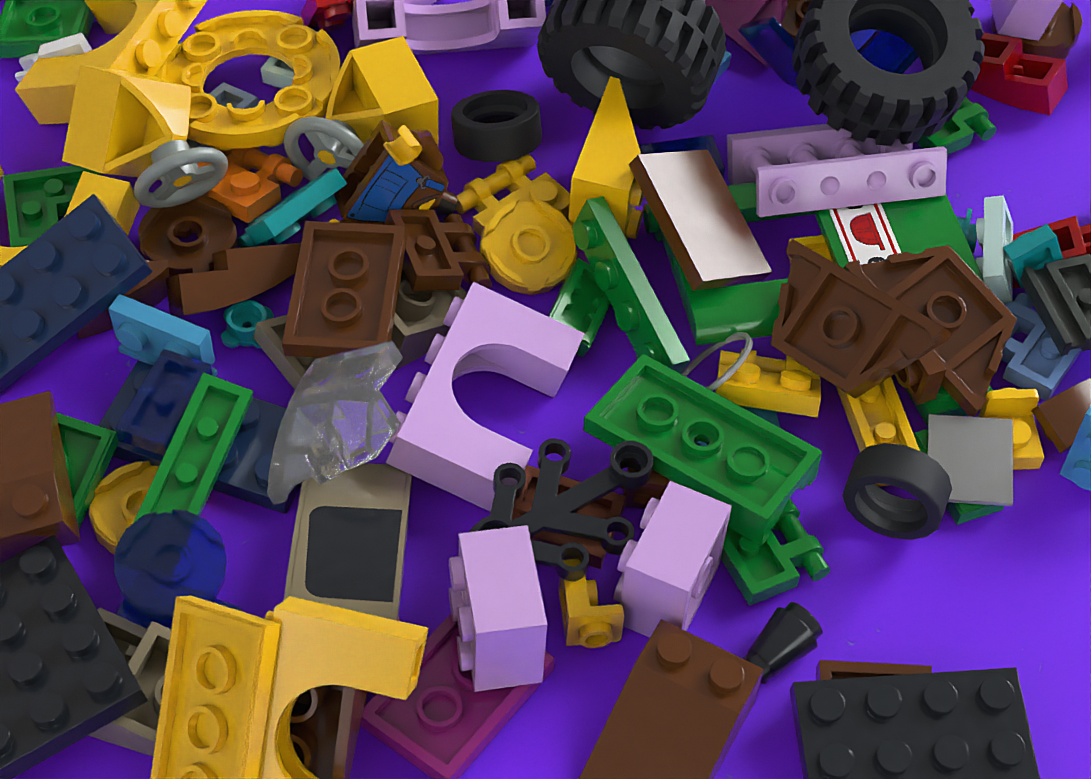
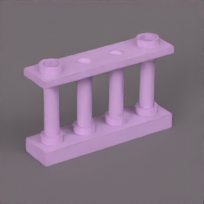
[727,124,947,217]

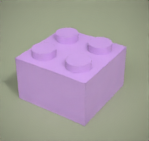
[614,481,732,637]
[449,525,547,692]

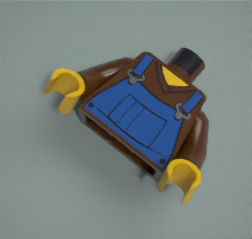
[329,120,457,225]

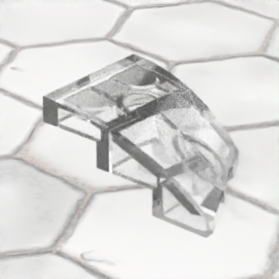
[267,341,403,505]

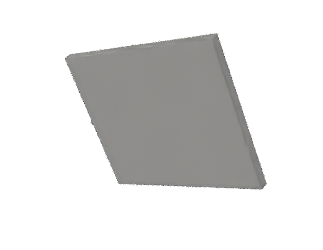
[928,414,1013,506]

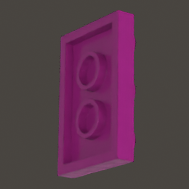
[360,614,555,779]

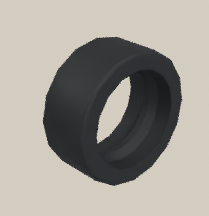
[451,90,542,162]
[842,443,952,540]

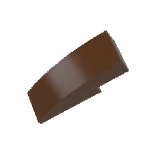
[166,242,301,317]

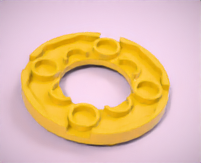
[154,10,341,151]

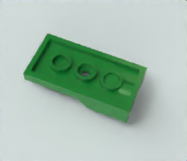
[583,354,822,546]

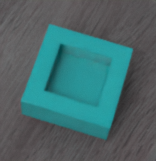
[1003,224,1063,289]

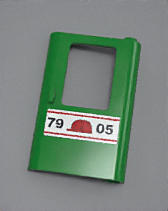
[643,181,984,346]

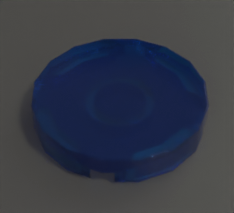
[114,510,227,620]

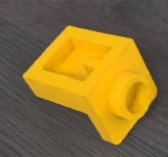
[978,387,1044,470]
[558,559,624,648]

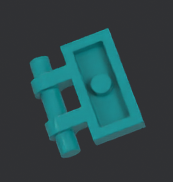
[238,168,347,248]

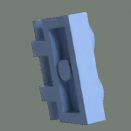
[1001,293,1082,401]

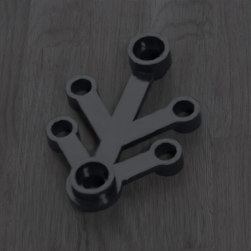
[470,438,653,581]

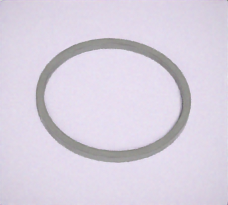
[681,332,753,391]

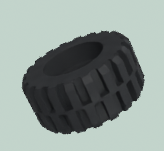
[537,0,726,130]
[792,0,985,146]

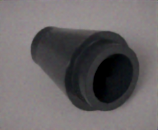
[742,602,823,684]

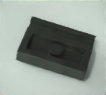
[1020,254,1091,356]

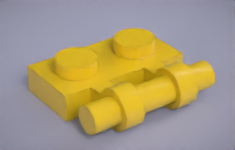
[455,154,570,236]
[715,348,821,418]

